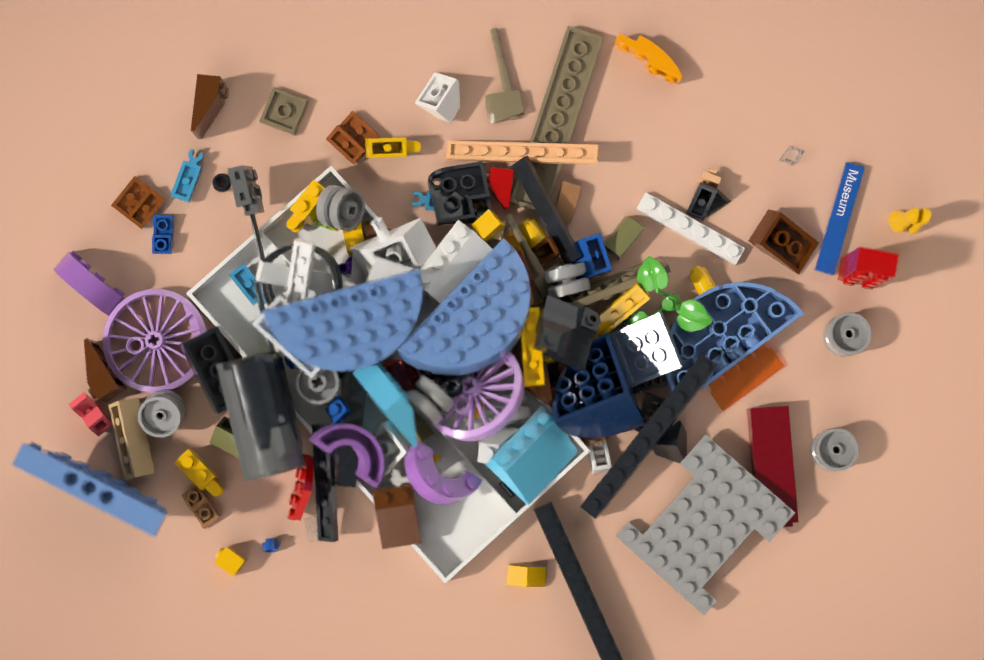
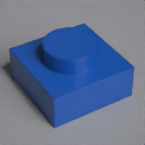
[324,396,351,424]

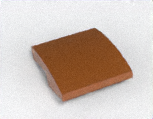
[326,111,381,165]
[111,176,165,229]

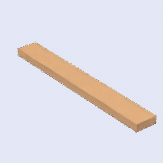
[447,140,599,165]

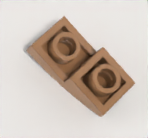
[556,180,581,224]
[181,485,221,529]

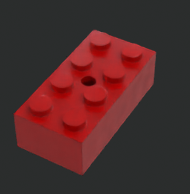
[838,247,899,290]

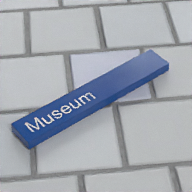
[814,162,865,276]

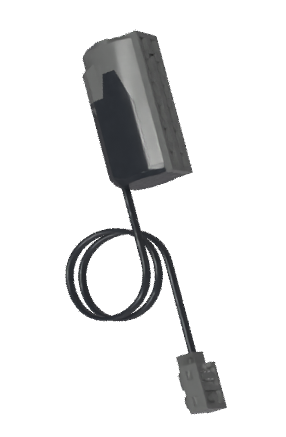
[216,165,343,481]

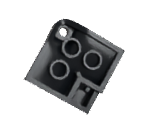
[427,161,492,226]
[533,295,600,371]

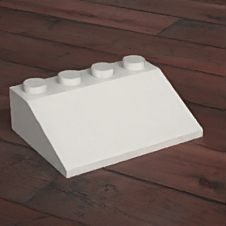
[420,220,493,306]

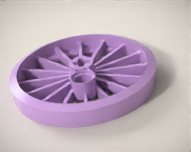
[103,289,207,392]
[434,351,525,441]

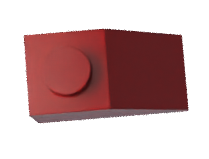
[486,167,514,211]

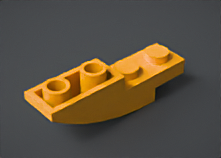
[615,33,682,84]

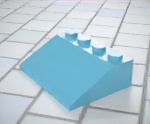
[353,362,417,447]
[486,406,578,506]

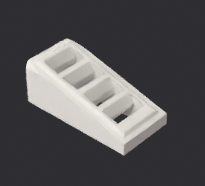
[586,437,612,475]

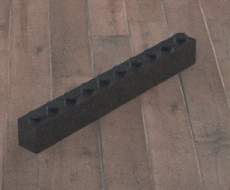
[580,354,719,519]
[533,502,623,660]

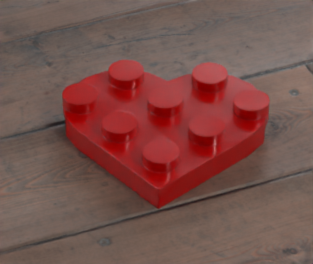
[287,454,314,521]

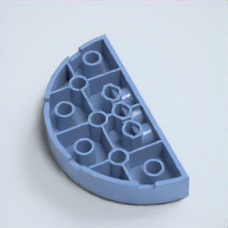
[397,238,530,375]
[262,269,422,371]
[665,282,804,393]
[12,441,168,537]

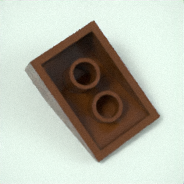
[191,74,229,139]
[748,209,819,274]
[84,338,127,402]
[372,485,421,549]

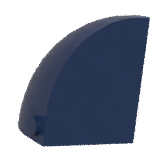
[553,332,645,438]

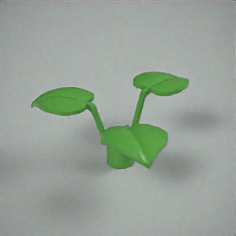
[627,256,713,332]

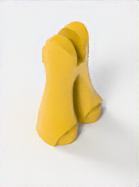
[889,207,931,234]

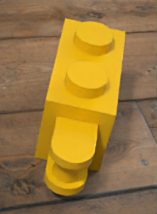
[365,137,421,158]
[287,179,325,233]
[174,449,224,496]

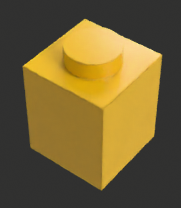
[472,209,505,241]
[214,546,247,576]

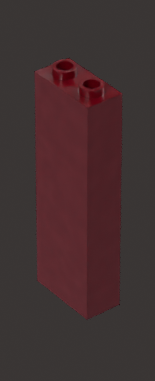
[747,406,799,527]

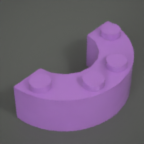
[53,251,125,316]
[309,423,384,488]
[404,440,482,505]

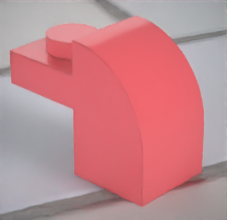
[69,392,113,437]

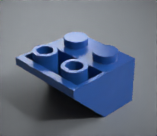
[572,233,612,280]

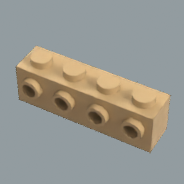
[108,398,155,480]

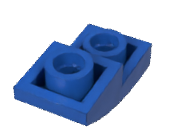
[152,215,174,254]

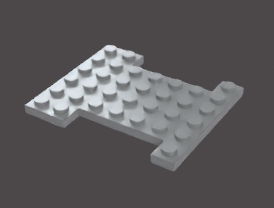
[616,434,795,615]

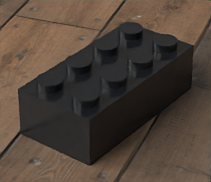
[179,326,234,414]

